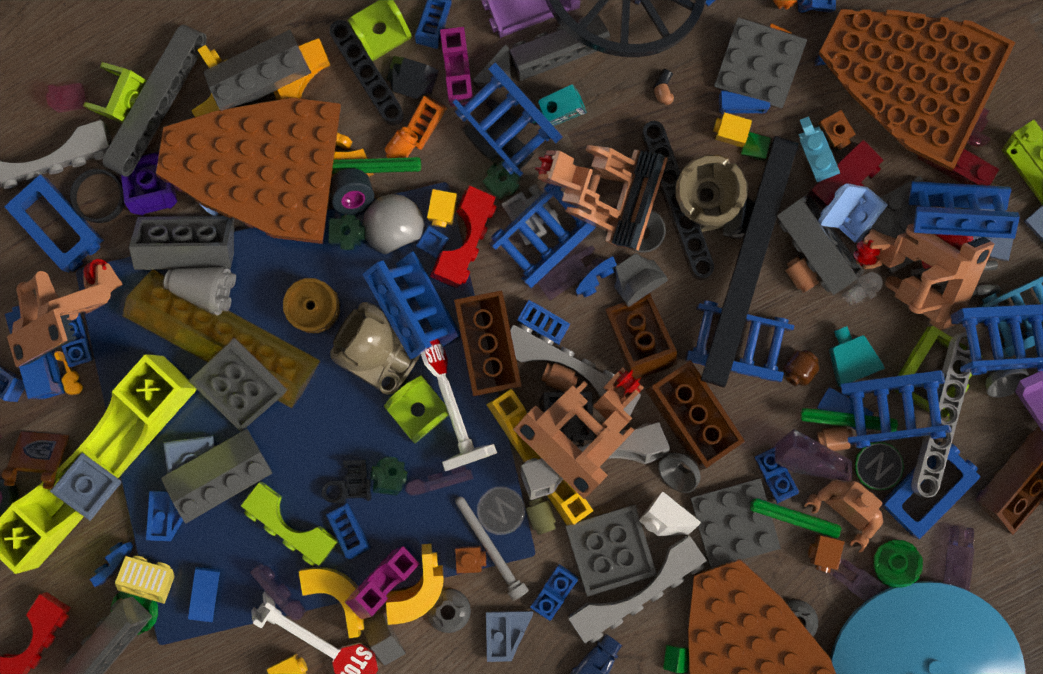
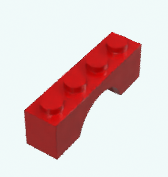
[430,186,496,288]
[0,592,71,674]

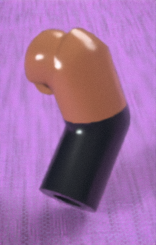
[653,69,674,105]

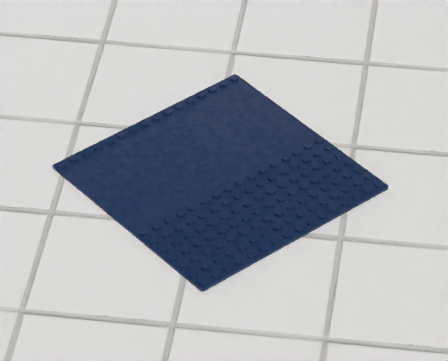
[76,182,535,645]

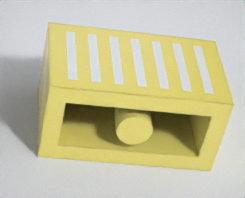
[115,556,175,604]

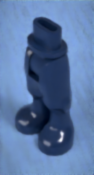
[571,634,623,674]

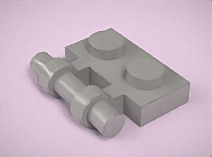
[502,184,561,246]

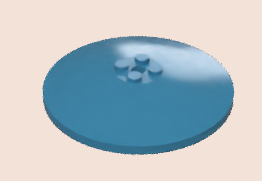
[830,581,1025,674]

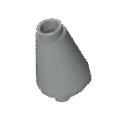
[164,267,236,316]

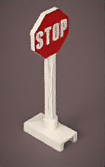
[421,339,497,471]
[251,591,378,674]

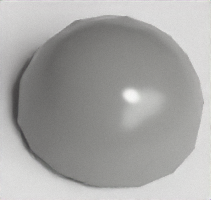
[362,194,425,255]

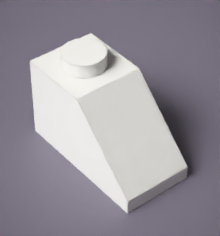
[639,492,701,536]

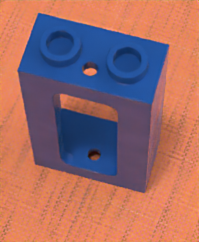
[4,174,104,273]
[5,306,65,400]
[881,442,981,539]

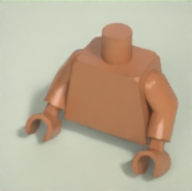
[805,480,883,552]

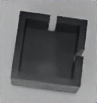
[539,392,595,445]

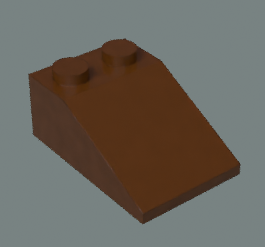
[605,293,677,379]

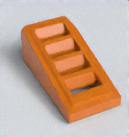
[407,96,447,150]

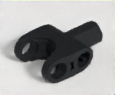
[462,98,535,169]

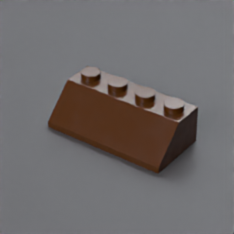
[454,290,521,397]
[645,360,745,470]
[975,427,1043,535]

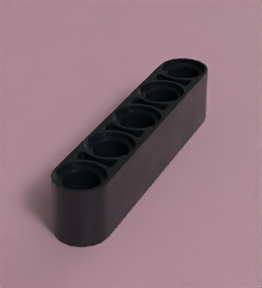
[330,20,404,126]

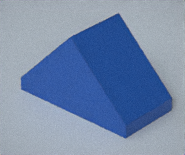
[0,366,25,402]

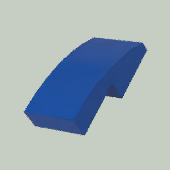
[575,256,617,298]
[61,313,93,367]
[817,387,874,430]
[755,447,799,504]
[90,541,134,587]
[530,564,579,621]
[188,567,220,622]

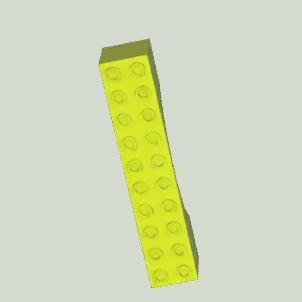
[0,354,197,574]

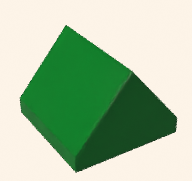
[663,645,689,673]

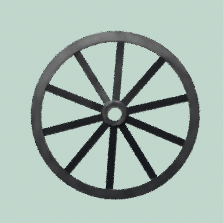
[546,0,706,57]

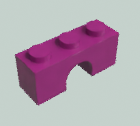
[440,27,473,107]
[345,546,419,620]

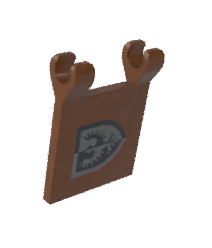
[1,431,69,489]

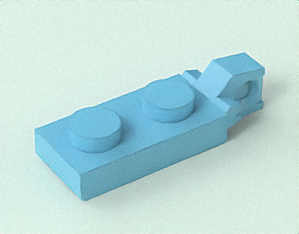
[799,116,840,182]

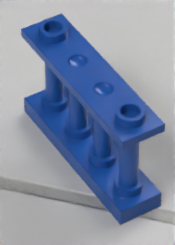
[453,62,563,176]
[908,181,1020,239]
[489,183,596,288]
[362,251,461,359]
[685,300,794,383]
[951,304,1043,375]
[841,370,952,448]

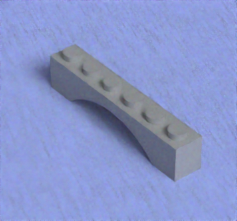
[0,120,112,189]
[510,323,641,416]
[521,422,670,500]
[568,535,707,643]

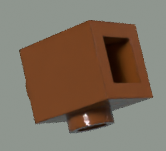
[817,110,856,150]
[808,534,845,573]
[455,545,486,574]

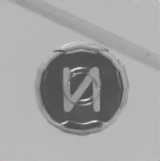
[477,487,525,535]

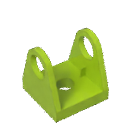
[347,0,412,61]
[83,62,147,124]
[384,376,449,444]

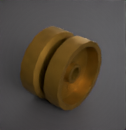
[283,278,340,333]

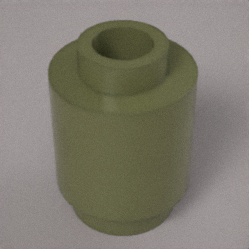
[526,497,556,535]

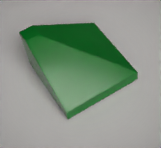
[741,132,771,161]

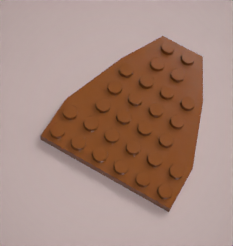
[818,9,1016,171]
[156,98,341,244]
[688,558,836,674]

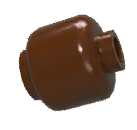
[783,350,819,386]

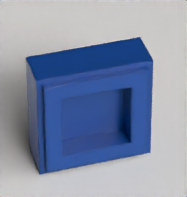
[416,225,449,259]

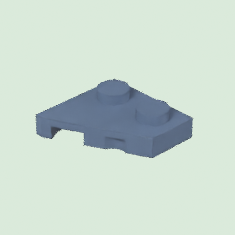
[486,611,533,662]

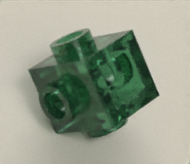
[482,161,520,201]
[329,215,365,250]
[371,457,407,496]

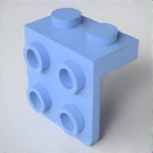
[818,184,888,243]

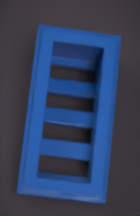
[415,0,452,49]
[719,90,770,114]
[517,300,570,345]
[326,503,371,559]

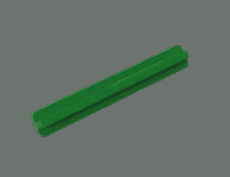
[332,157,422,174]
[800,408,898,432]
[750,498,841,538]

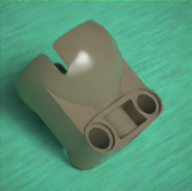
[676,155,747,232]
[330,302,421,395]

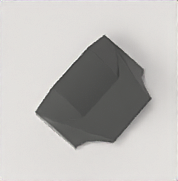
[614,253,668,307]

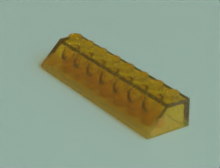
[122,269,320,408]

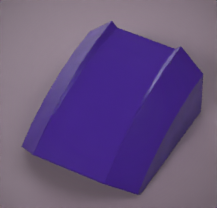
[121,152,177,215]

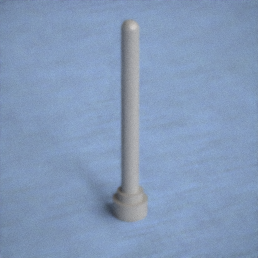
[455,496,529,601]

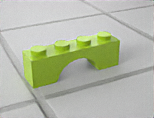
[241,482,338,566]

